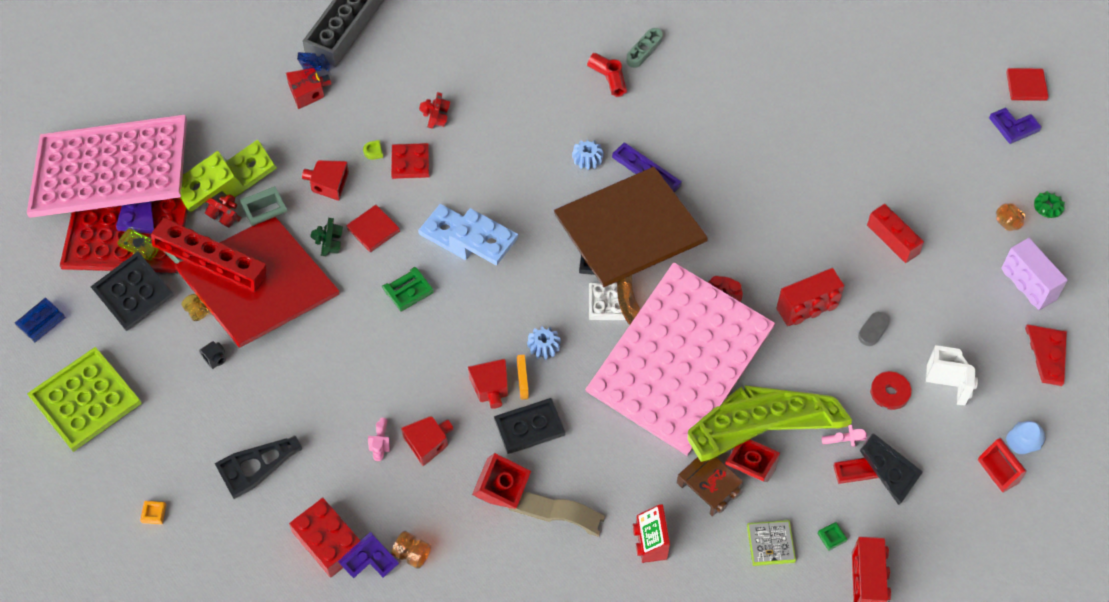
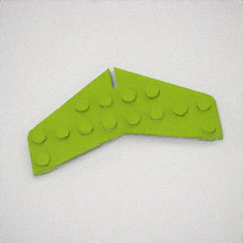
[687,385,852,462]

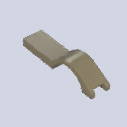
[509,491,605,537]

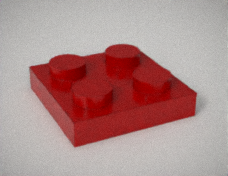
[391,143,429,179]

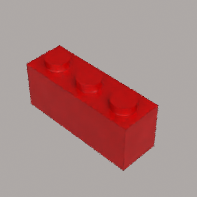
[867,203,924,263]

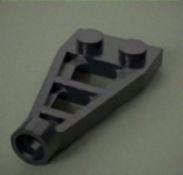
[214,435,302,499]

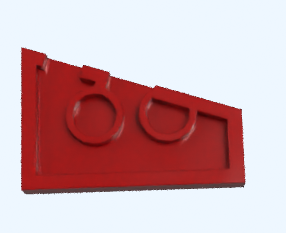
[1025,324,1067,386]

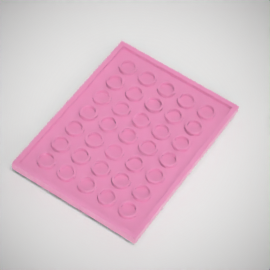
[27,115,187,218]
[586,263,775,456]

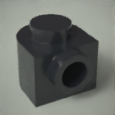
[199,341,226,369]

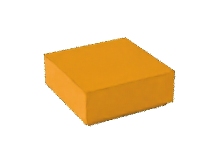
[140,501,167,524]

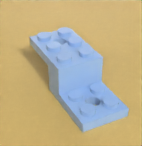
[418,204,518,266]

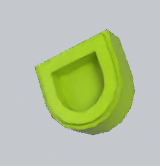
[363,140,383,160]

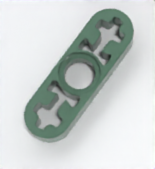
[626,28,663,68]

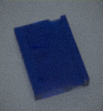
[297,52,330,72]
[14,297,66,343]

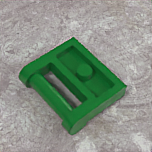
[382,267,434,312]

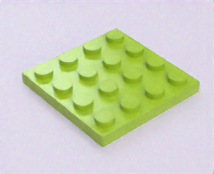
[27,347,142,452]

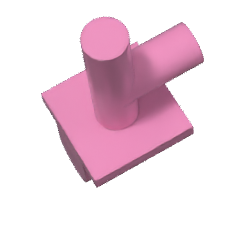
[368,418,390,461]
[822,425,867,447]

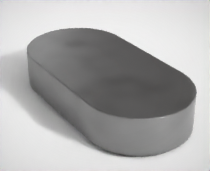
[858,312,889,346]

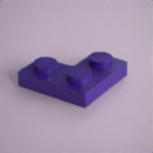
[989,107,1042,144]
[338,532,399,579]

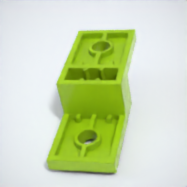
[180,139,277,212]

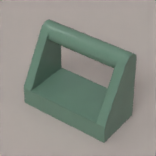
[240,186,287,226]

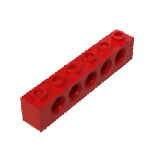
[151,218,266,292]

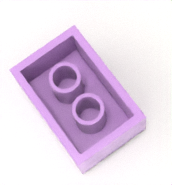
[1001,238,1068,310]

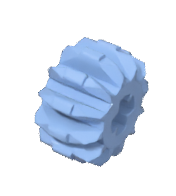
[572,139,604,170]
[527,326,561,360]

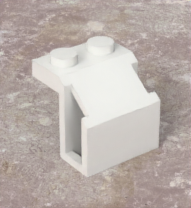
[926,345,978,405]

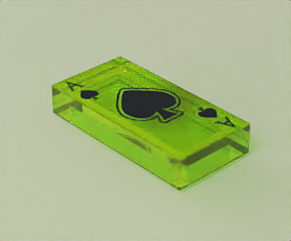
[117,228,159,261]

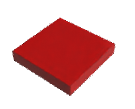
[1006,68,1048,101]
[346,205,400,253]

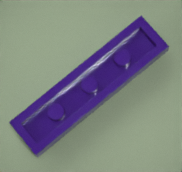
[612,142,682,193]

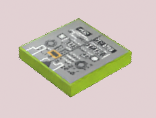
[747,521,796,566]

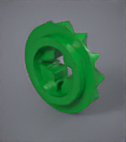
[1034,191,1065,218]

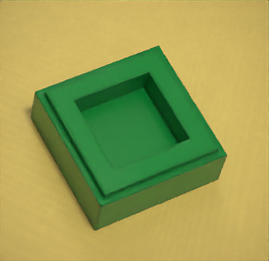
[817,522,847,551]

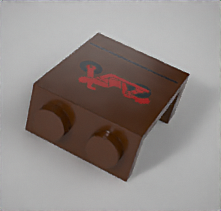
[677,457,743,517]

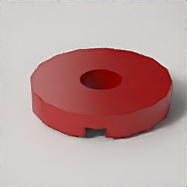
[870,371,912,410]

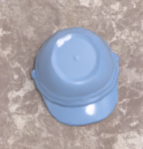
[1006,420,1045,454]

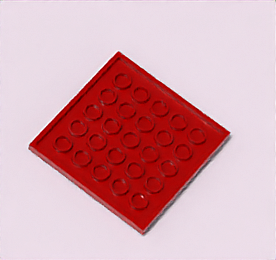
[60,197,188,273]

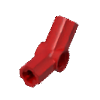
[587,53,627,97]

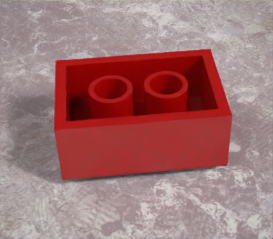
[776,268,845,327]
[289,498,360,578]
[852,537,891,602]

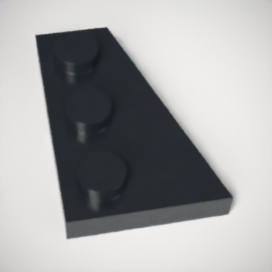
[860,433,923,505]

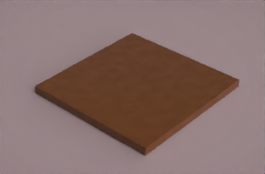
[554,167,708,288]

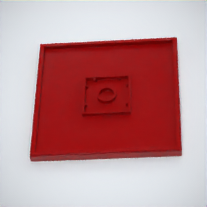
[175,217,339,348]

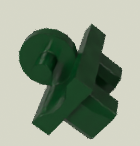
[310,217,343,257]

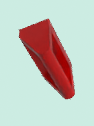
[978,438,1027,493]

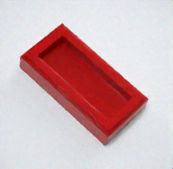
[833,458,879,484]

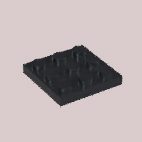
[90,251,174,331]

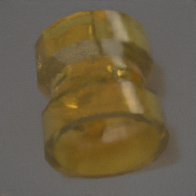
[181,294,209,321]

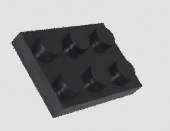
[494,398,565,454]

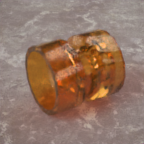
[391,531,431,569]

